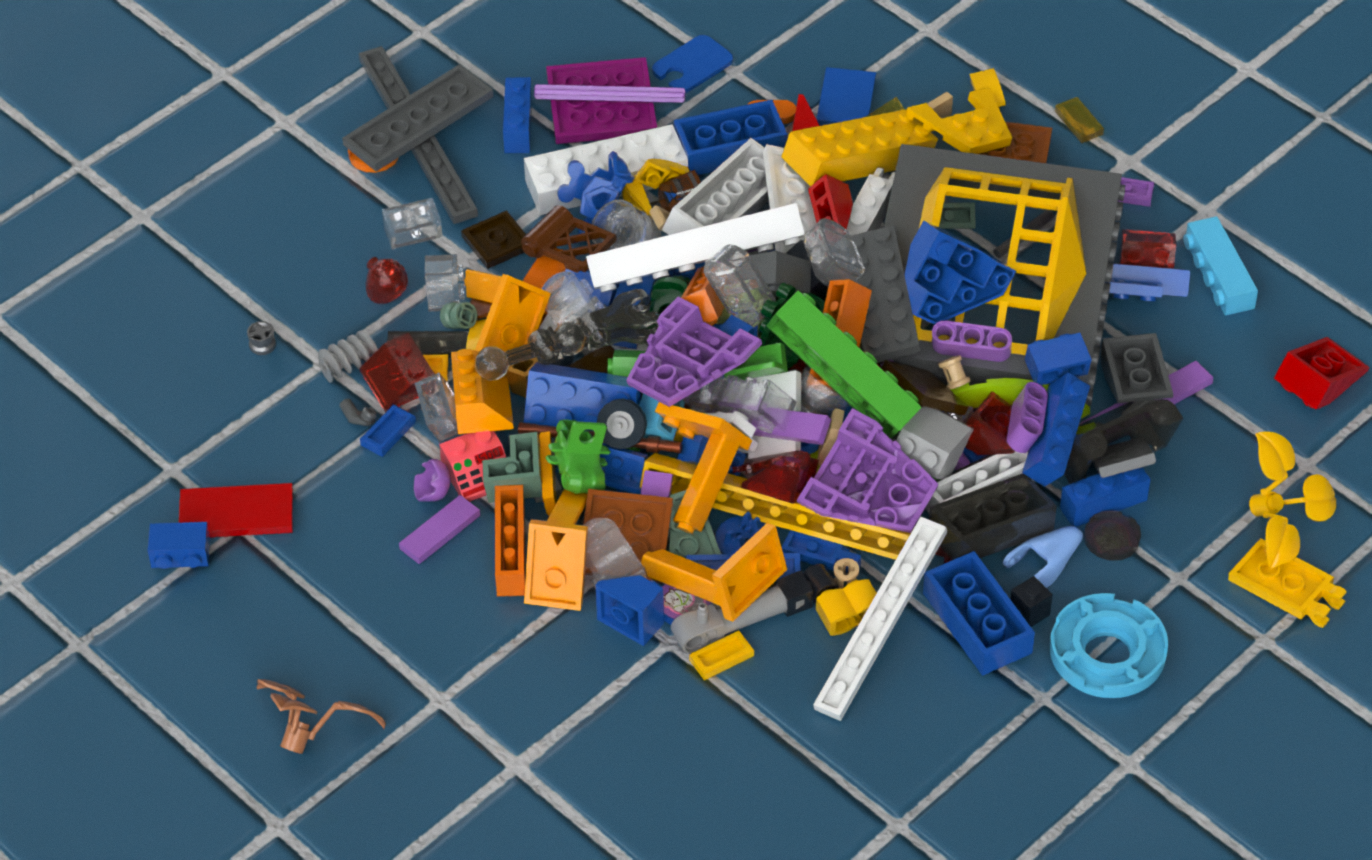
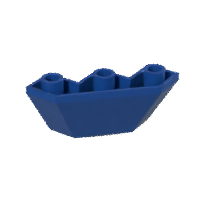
[905,221,1016,324]

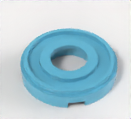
[1049,593,1168,698]

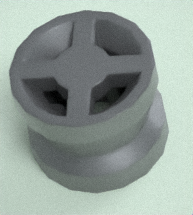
[247,321,276,355]

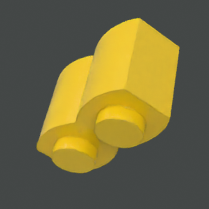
[816,579,877,636]

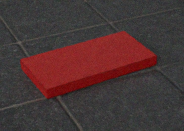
[179,483,293,537]

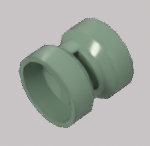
[440,302,477,329]

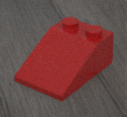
[1274,337,1370,410]

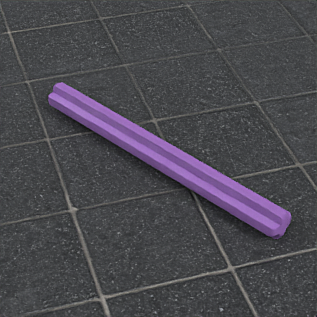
[534,84,685,103]

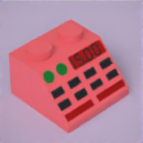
[439,431,506,502]

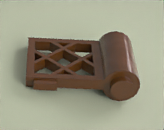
[521,205,617,273]

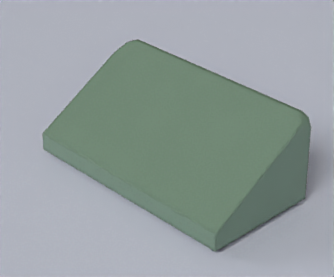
[939,202,976,229]

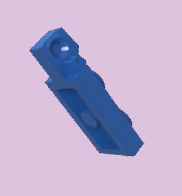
[782,530,861,572]

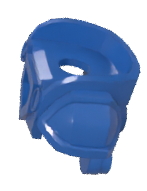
[557,151,635,234]

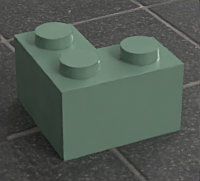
[482,432,542,503]

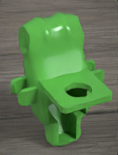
[545,419,611,494]

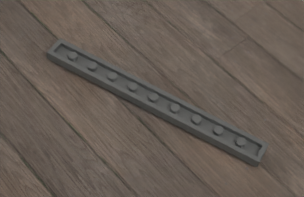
[359,46,478,224]

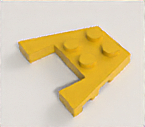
[905,87,1012,154]

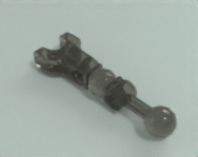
[475,289,660,381]

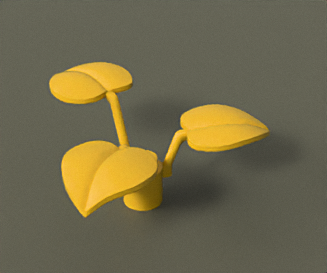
[1249,431,1336,568]

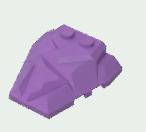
[626,296,762,407]
[797,408,939,533]

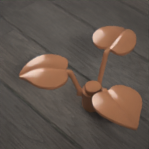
[257,679,386,754]

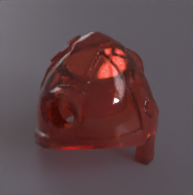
[365,257,408,304]

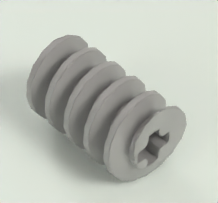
[318,330,379,383]

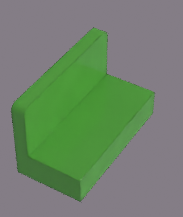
[724,343,788,381]

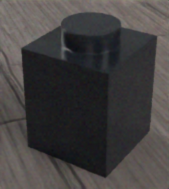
[1011,576,1053,627]

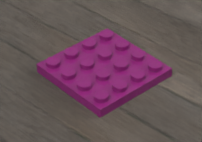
[546,57,657,144]

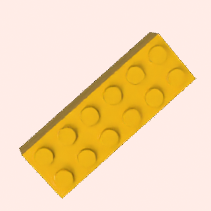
[781,109,938,186]

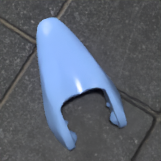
[1003,526,1083,588]

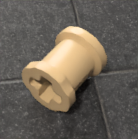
[938,355,971,389]
[833,558,859,589]

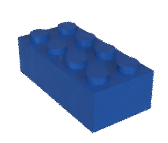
[674,100,787,175]
[523,362,642,431]
[923,551,1035,676]

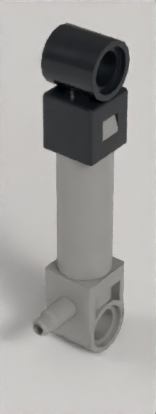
[670,564,839,654]

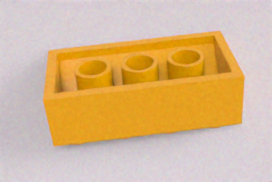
[451,349,514,434]

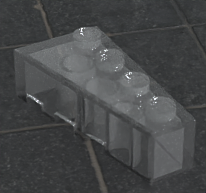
[683,375,797,433]

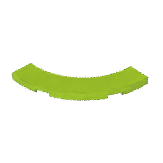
[948,378,1091,419]

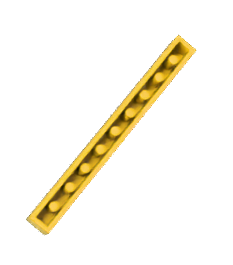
[640,453,913,560]

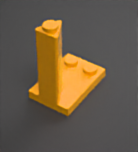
[464,269,551,364]
[655,402,752,534]
[524,489,588,611]
[641,523,787,622]

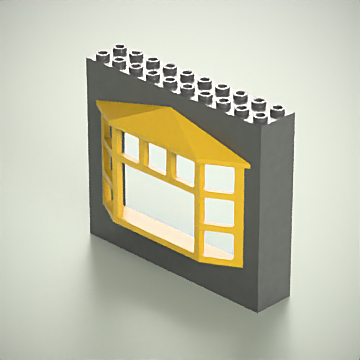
[859,144,1126,406]

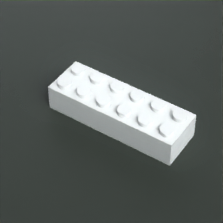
[524,124,688,215]
[662,138,769,235]

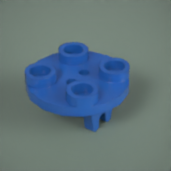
[715,511,765,554]

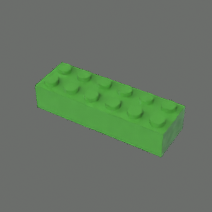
[766,290,922,439]

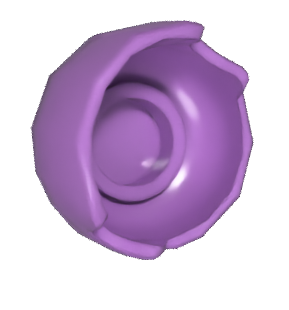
[414,459,451,502]

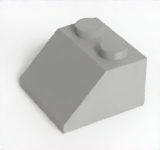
[896,406,974,479]

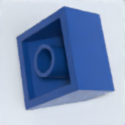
[595,575,664,646]

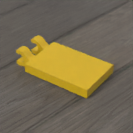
[1228,538,1346,628]

